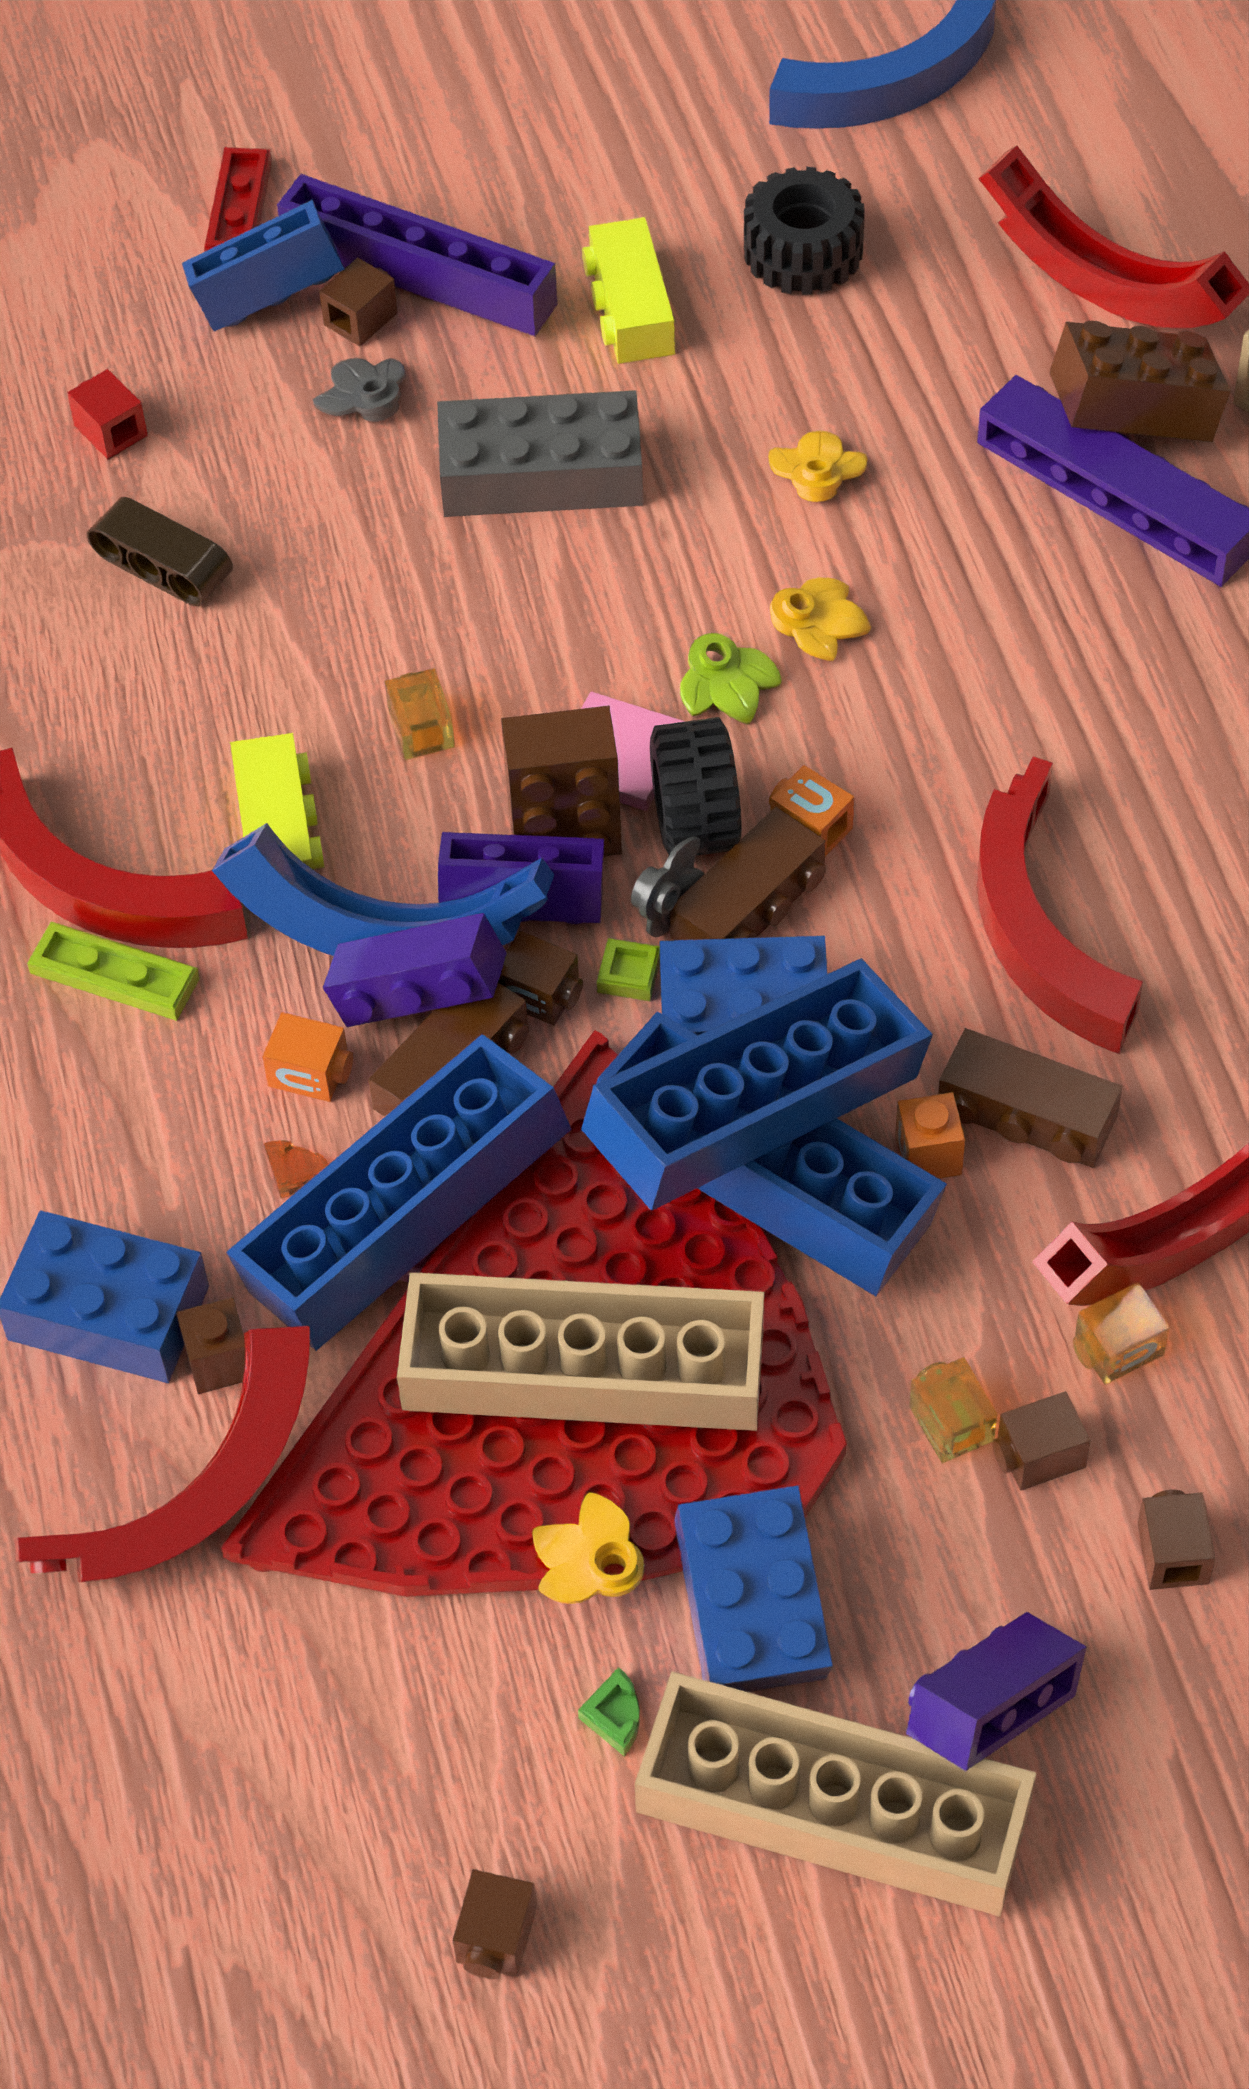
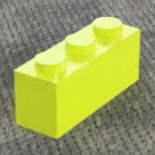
[582,217,675,364]
[230,733,325,870]

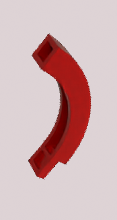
[978,145,1249,328]
[0,748,248,948]
[977,756,1143,1054]
[1032,1143,1249,1306]
[15,1326,310,1583]

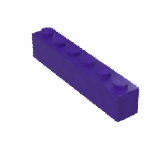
[277,174,558,336]
[977,375,1249,587]

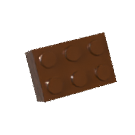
[1049,321,1231,442]
[501,705,622,857]

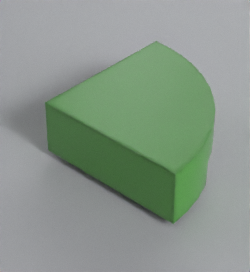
[578,1667,640,1756]

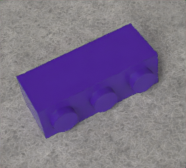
[438,832,604,924]
[323,913,507,1027]
[906,1612,1087,1771]

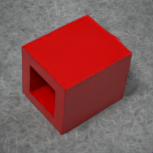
[67,369,148,459]

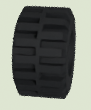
[744,167,865,295]
[650,717,742,856]

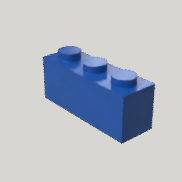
[182,200,344,332]

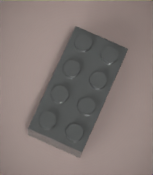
[437,390,643,517]

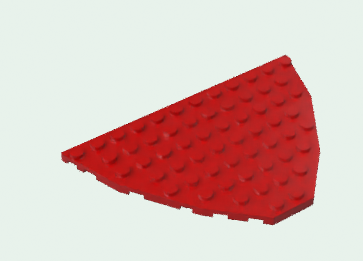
[221,1030,847,1597]

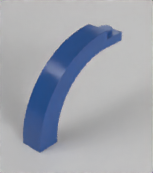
[769,0,996,129]
[212,823,554,956]

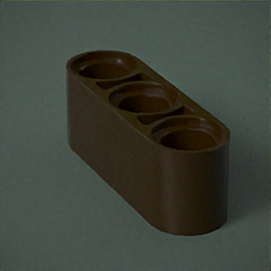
[87,497,233,606]

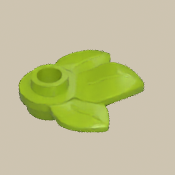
[680,633,782,724]

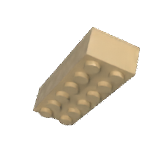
[397,1272,764,1431]
[635,1671,1036,1917]

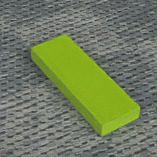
[27,921,200,1021]

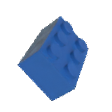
[659,936,827,1035]
[0,1210,209,1384]
[674,1485,833,1692]

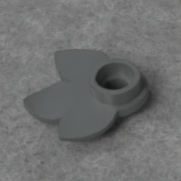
[312,358,406,422]
[631,836,704,937]

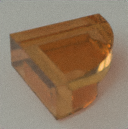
[264,1140,329,1198]

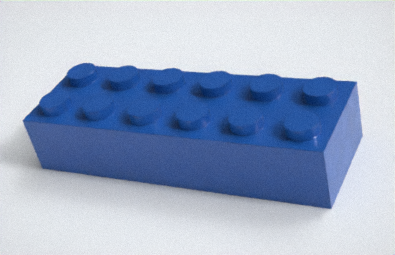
[581,958,933,1211]
[596,1011,947,1297]
[226,1034,571,1351]

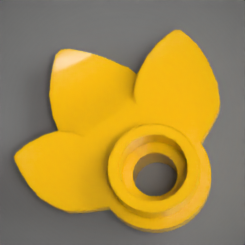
[768,430,867,502]
[770,577,871,661]
[532,1492,644,1604]

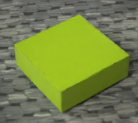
[596,938,660,1001]

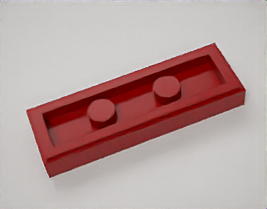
[204,147,272,252]

